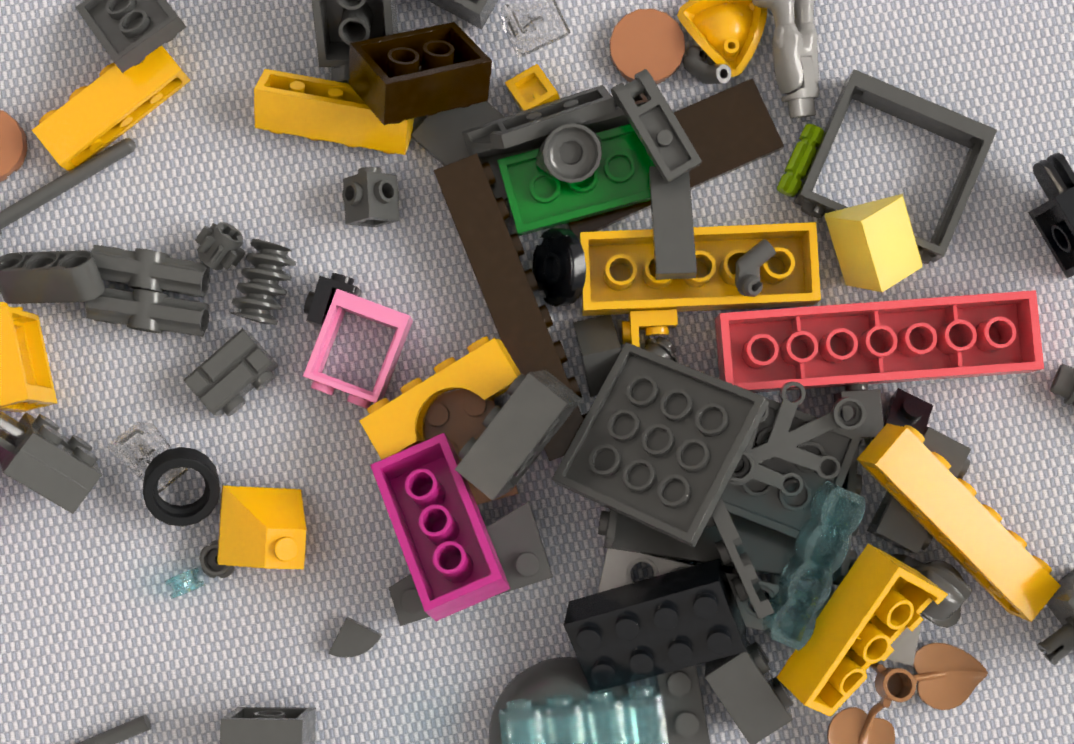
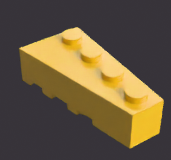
[776,543,948,717]

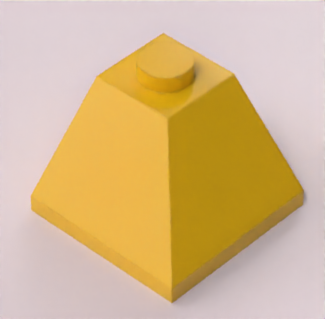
[217,486,306,569]

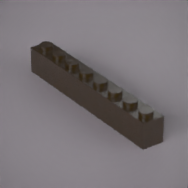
[434,153,588,461]

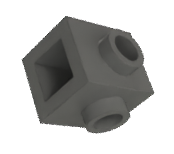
[342,167,400,227]

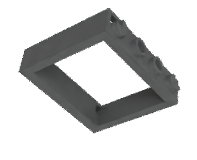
[793,69,997,264]

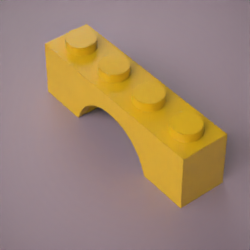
[359,336,521,460]

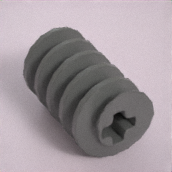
[231,239,296,325]

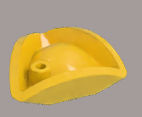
[677,0,767,77]

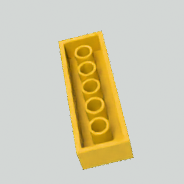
[579,222,821,316]

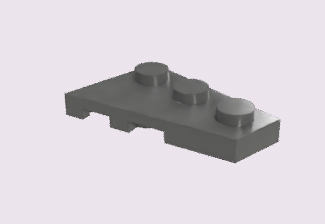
[707,497,775,619]

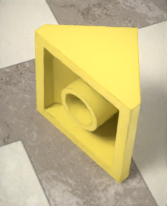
[825,194,923,292]

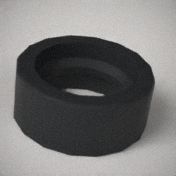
[143,447,220,527]

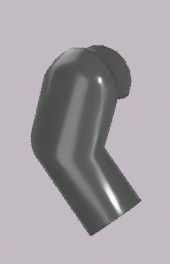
[683,46,732,84]
[735,239,776,297]

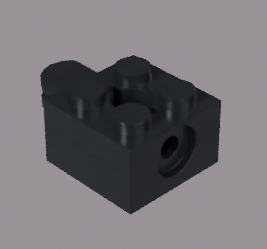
[1028,153,1074,278]

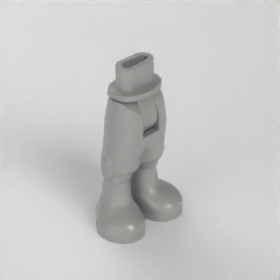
[752,0,819,118]

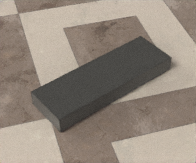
[649,166,697,280]

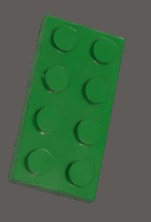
[497,124,655,236]

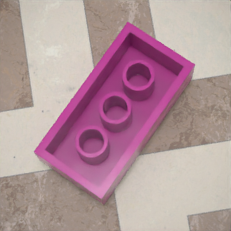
[370,433,511,621]

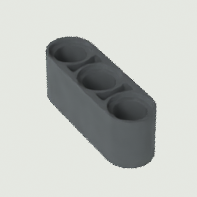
[0,250,106,304]

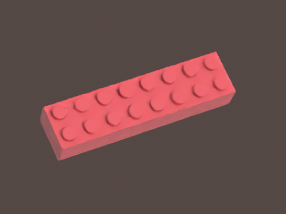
[715,290,1044,393]

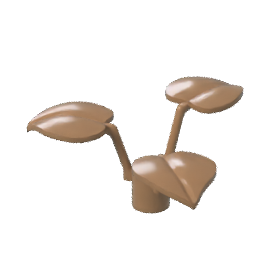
[805,608,988,744]

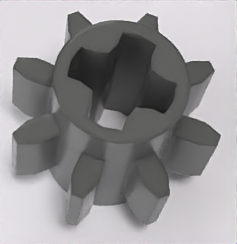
[195,222,246,270]

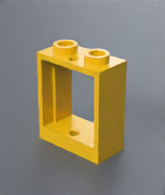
[0,302,58,413]

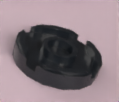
[532,228,586,307]

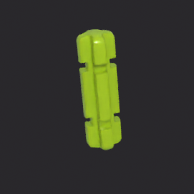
[777,123,824,197]

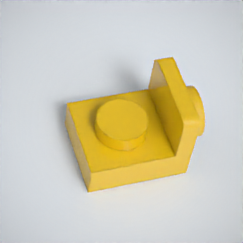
[504,64,560,111]
[621,309,678,347]

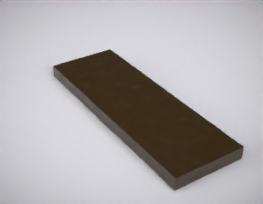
[567,78,784,238]

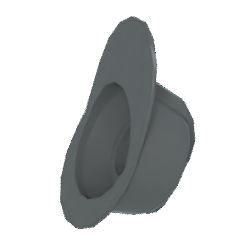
[891,554,972,628]

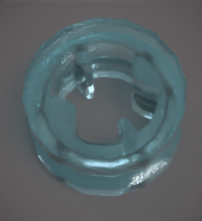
[164,567,205,599]

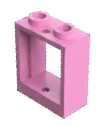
[303,289,413,409]

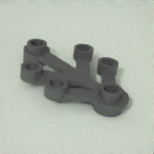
[728,382,866,497]

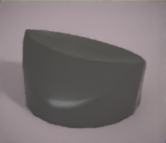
[536,123,602,183]

